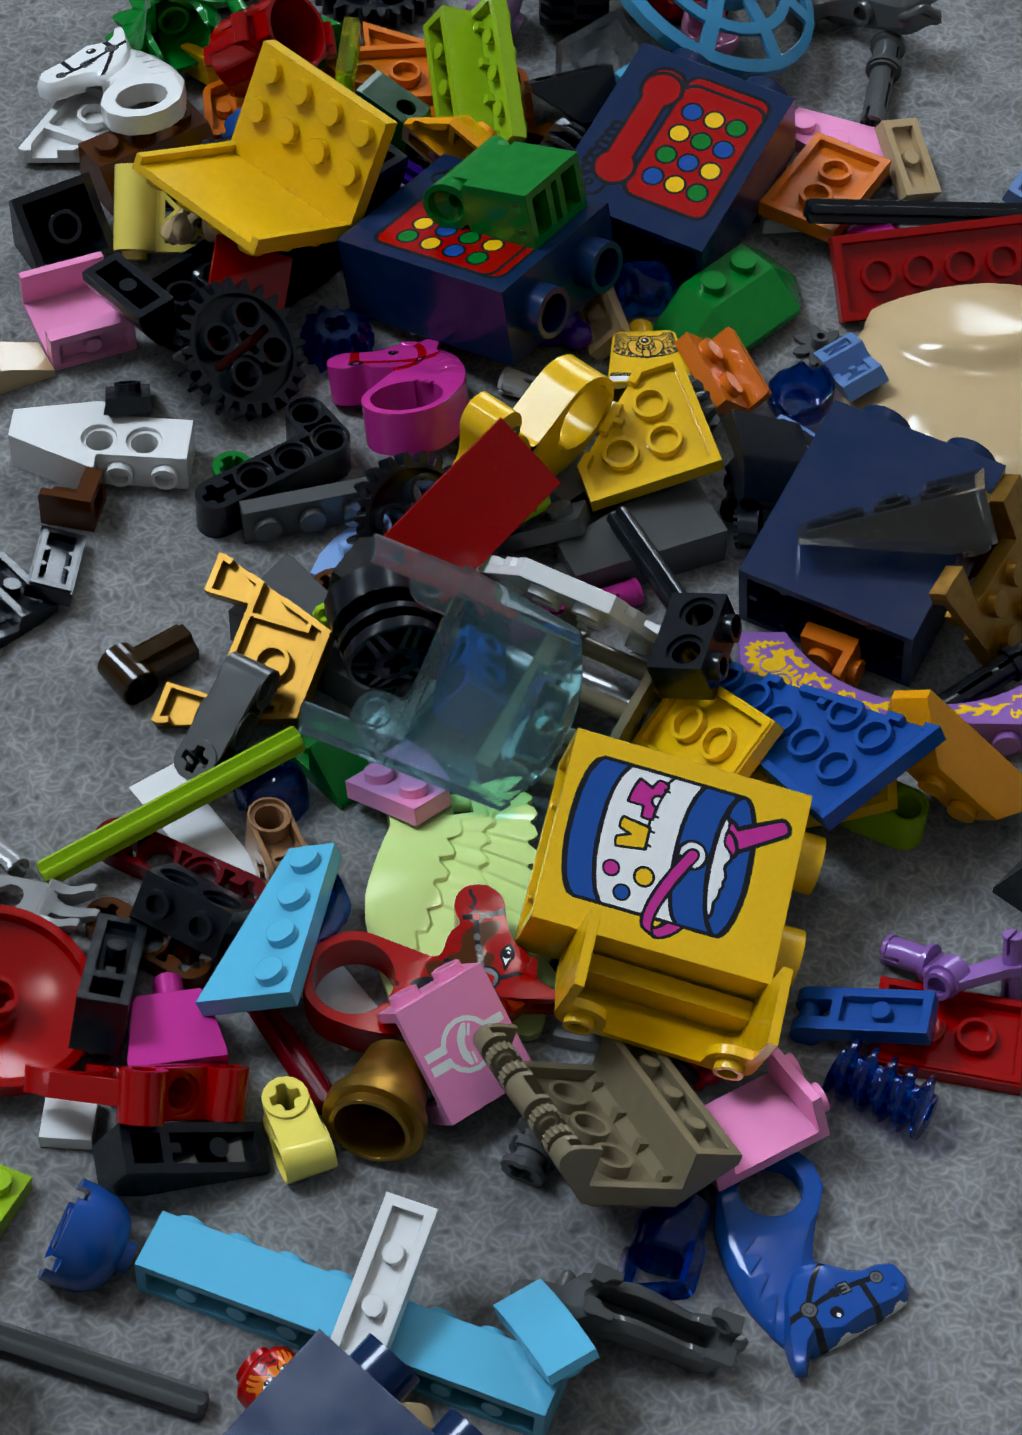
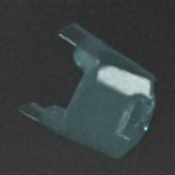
[298,534,583,811]

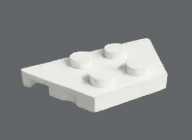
[18,86,150,163]

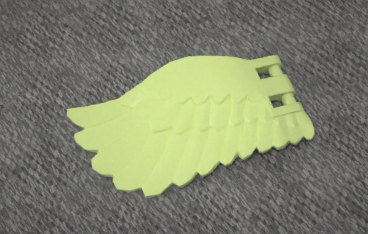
[365,777,556,1042]

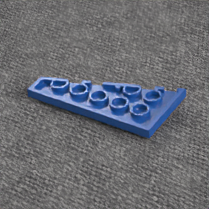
[720,661,946,831]

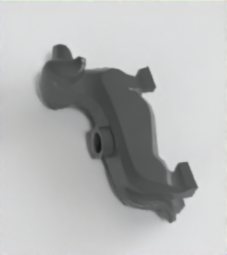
[776,0,942,35]
[510,1262,749,1373]

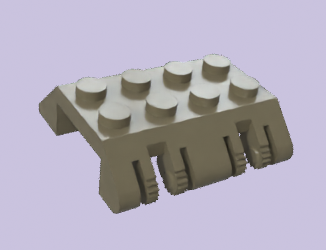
[473,1023,743,1209]

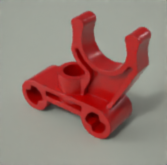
[23,1062,250,1127]

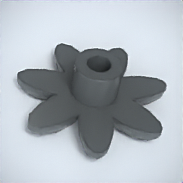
[793,325,839,367]

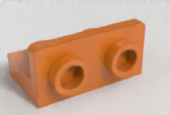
[674,327,771,416]

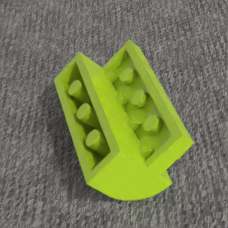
[423,0,528,145]

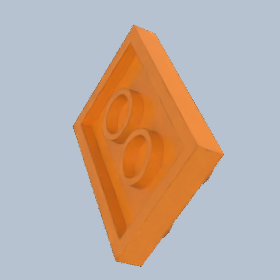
[758,132,891,243]

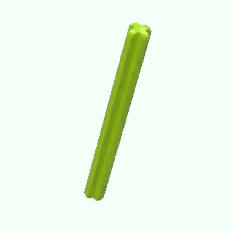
[36,726,306,883]

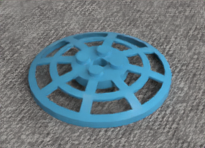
[619,0,815,80]

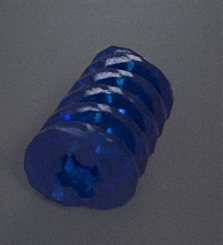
[822,1037,939,1141]

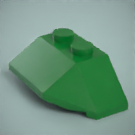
[653,243,801,351]

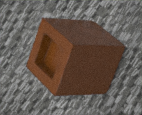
[38,467,107,532]

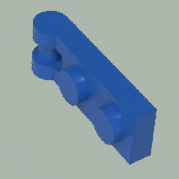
[789,986,939,1046]

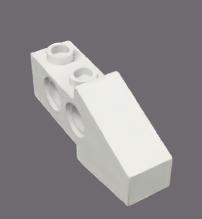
[8,401,195,490]

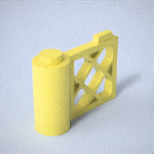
[113,163,205,261]

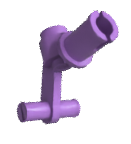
[879,929,1022,1001]

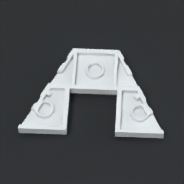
[476,555,661,662]

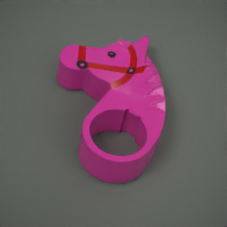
[327,338,469,456]

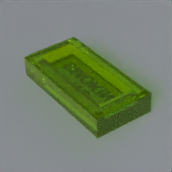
[335,17,361,92]

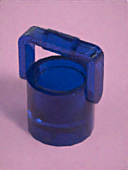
[617,1194,711,1301]

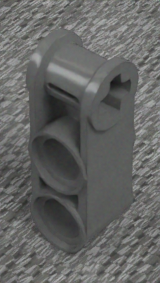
[174,651,280,781]

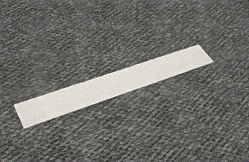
[129,763,378,1051]

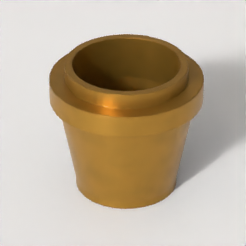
[322,1039,429,1162]

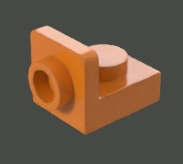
[800,621,866,687]

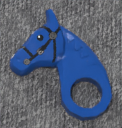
[714,1152,910,1378]

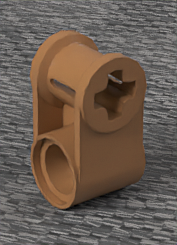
[245,797,309,885]

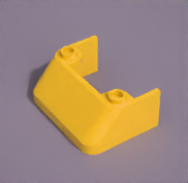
[554,907,794,1081]

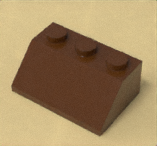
[78,100,216,217]

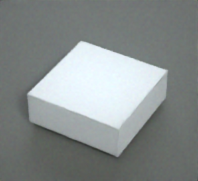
[39,1097,100,1150]

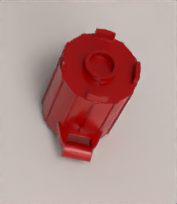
[203,0,337,98]

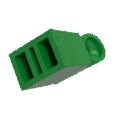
[423,135,588,250]

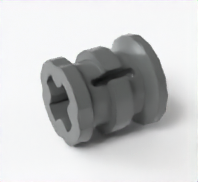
[500,1117,553,1187]

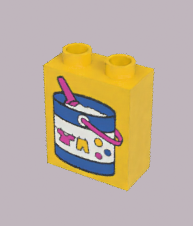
[514,728,826,1002]

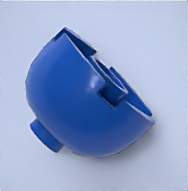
[38,1178,138,1292]

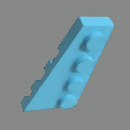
[195,842,342,1017]

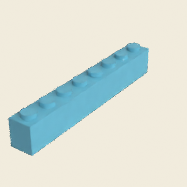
[134,1211,568,1435]

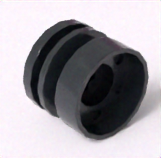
[324,562,444,691]

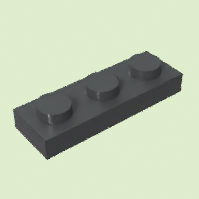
[239,477,368,544]

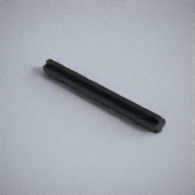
[803,198,1022,226]

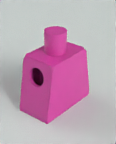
[127,972,228,1065]

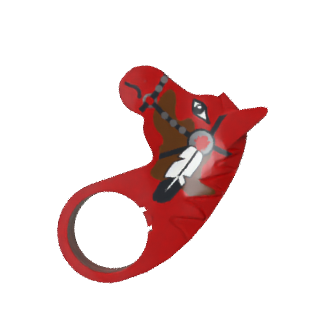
[303,884,555,1053]

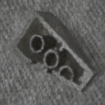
[796,467,998,557]

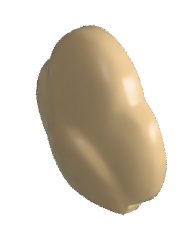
[824,283,1022,478]

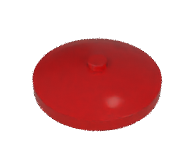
[0,904,87,1097]

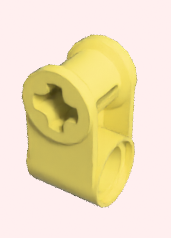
[261,1076,338,1185]

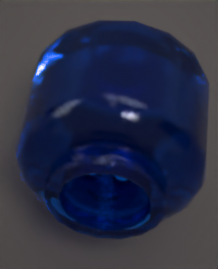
[613,260,677,318]

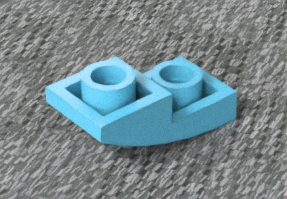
[493,1278,600,1386]

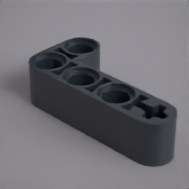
[195,396,351,538]

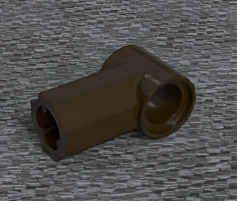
[97,624,200,705]

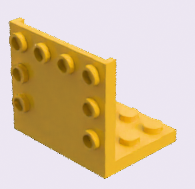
[132,40,398,257]

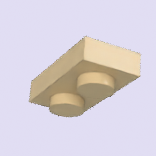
[874,118,942,201]
[577,287,631,361]

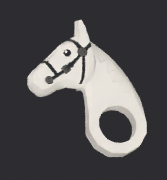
[37,27,187,136]

